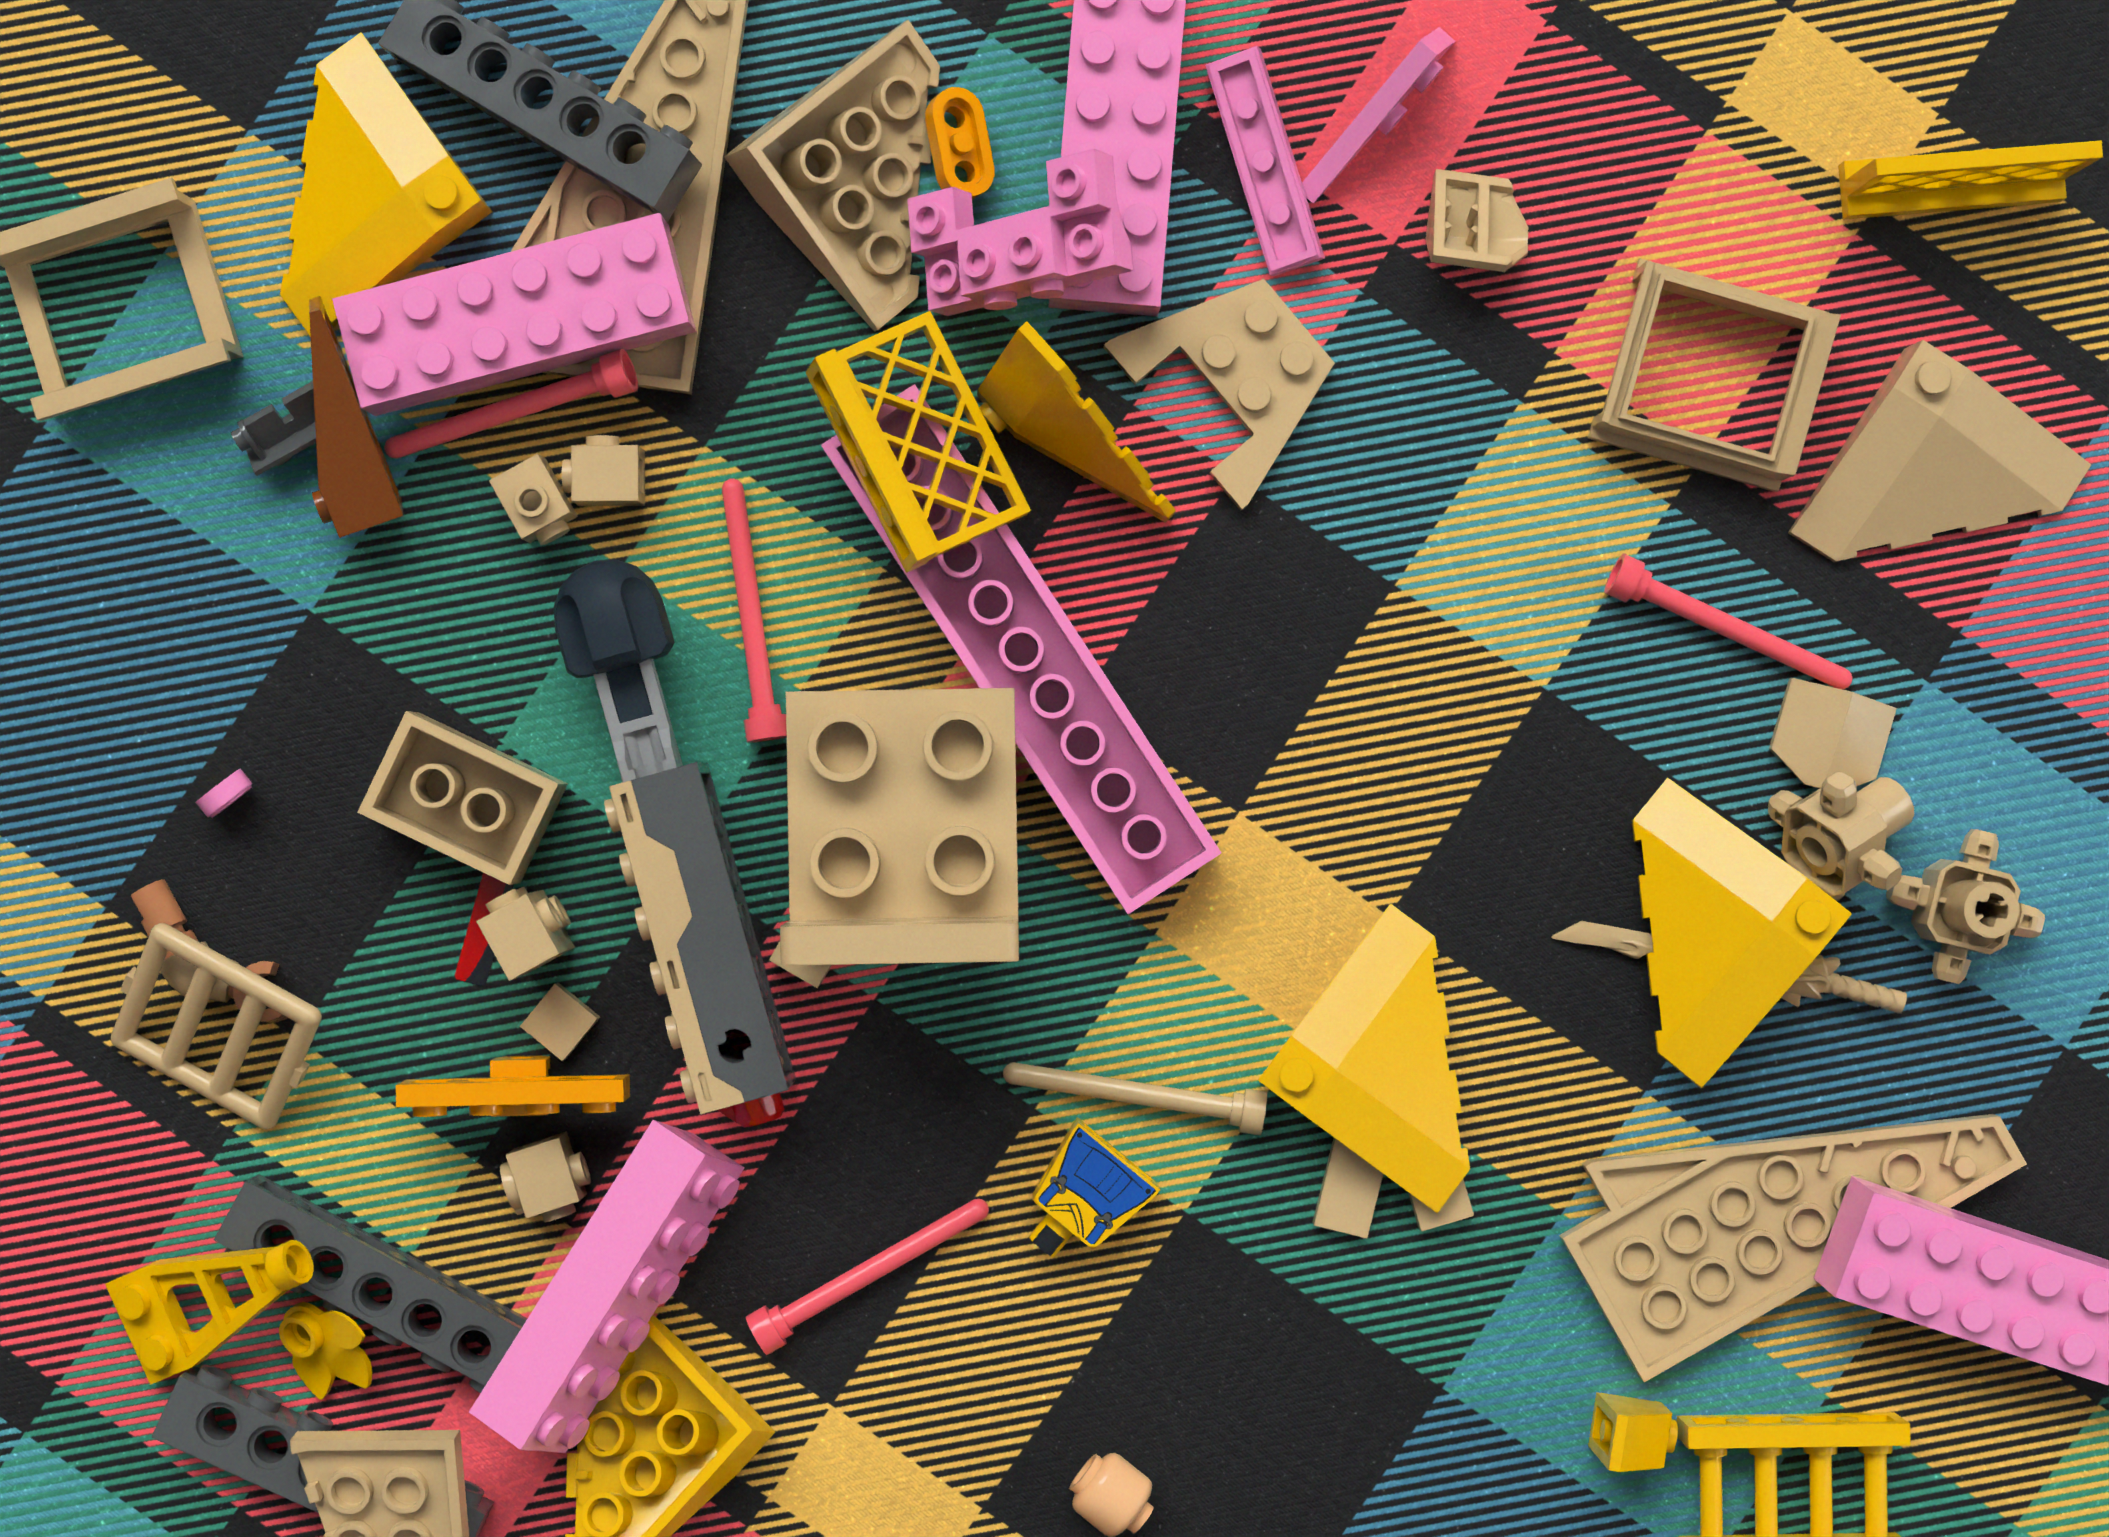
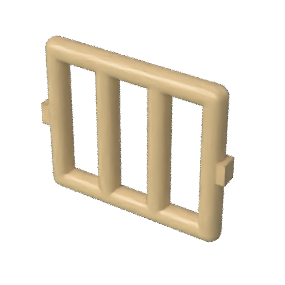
[111,923,322,1129]

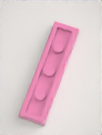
[1205,46,1325,276]

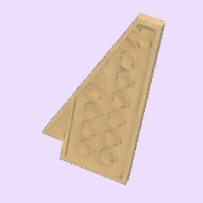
[511,0,749,394]
[1559,1114,2027,1382]

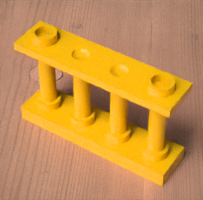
[1677,1412,1910,1537]

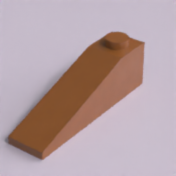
[309,296,403,538]

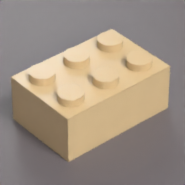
[357,711,568,885]

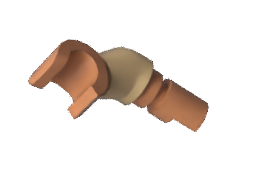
[131,879,287,1023]

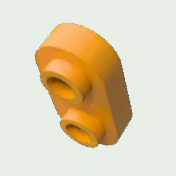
[925,87,995,200]

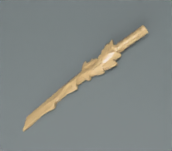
[1551,921,1907,1013]

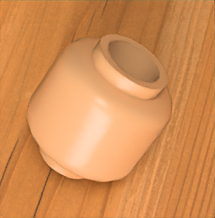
[1069,1453,1154,1537]

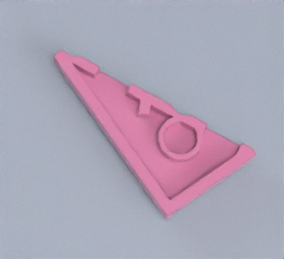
[1302,27,1455,203]

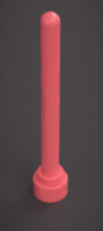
[384,349,638,459]
[722,478,787,743]
[1604,553,1853,689]
[746,1199,989,1355]

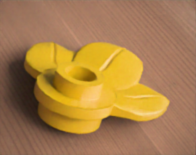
[279,1302,372,1400]

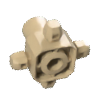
[1768,772,1914,901]
[1886,829,2045,984]

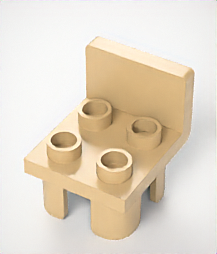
[780,688,1019,966]

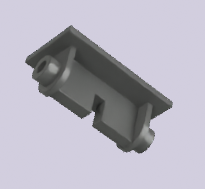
[231,380,316,476]

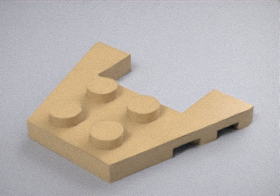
[1104,279,1335,511]

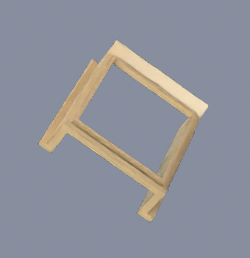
[0,178,244,421]
[1588,258,1841,492]

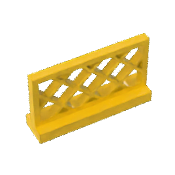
[1838,140,2103,220]
[806,311,1031,573]

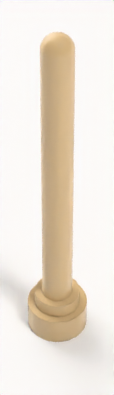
[1003,1062,1268,1136]

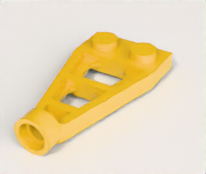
[105,1240,314,1385]

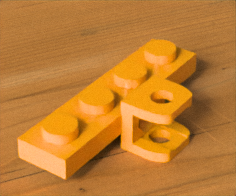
[396,1056,630,1117]

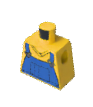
[1029,1117,1160,1258]

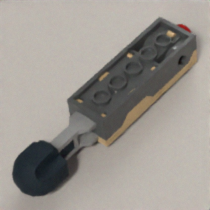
[553,559,796,1128]

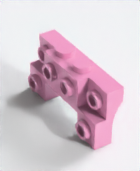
[907,148,1133,316]

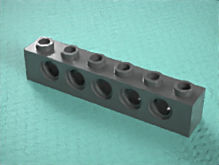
[378,0,702,222]
[214,1174,528,1393]
[152,1365,494,1537]

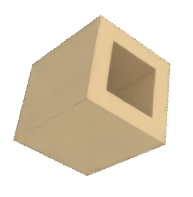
[562,435,645,506]
[489,453,578,545]

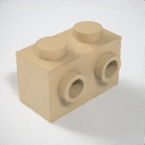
[476,887,575,981]

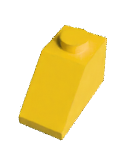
[1588,1392,1678,1472]

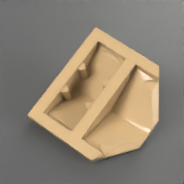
[1425,169,1528,272]
[1769,678,1897,789]

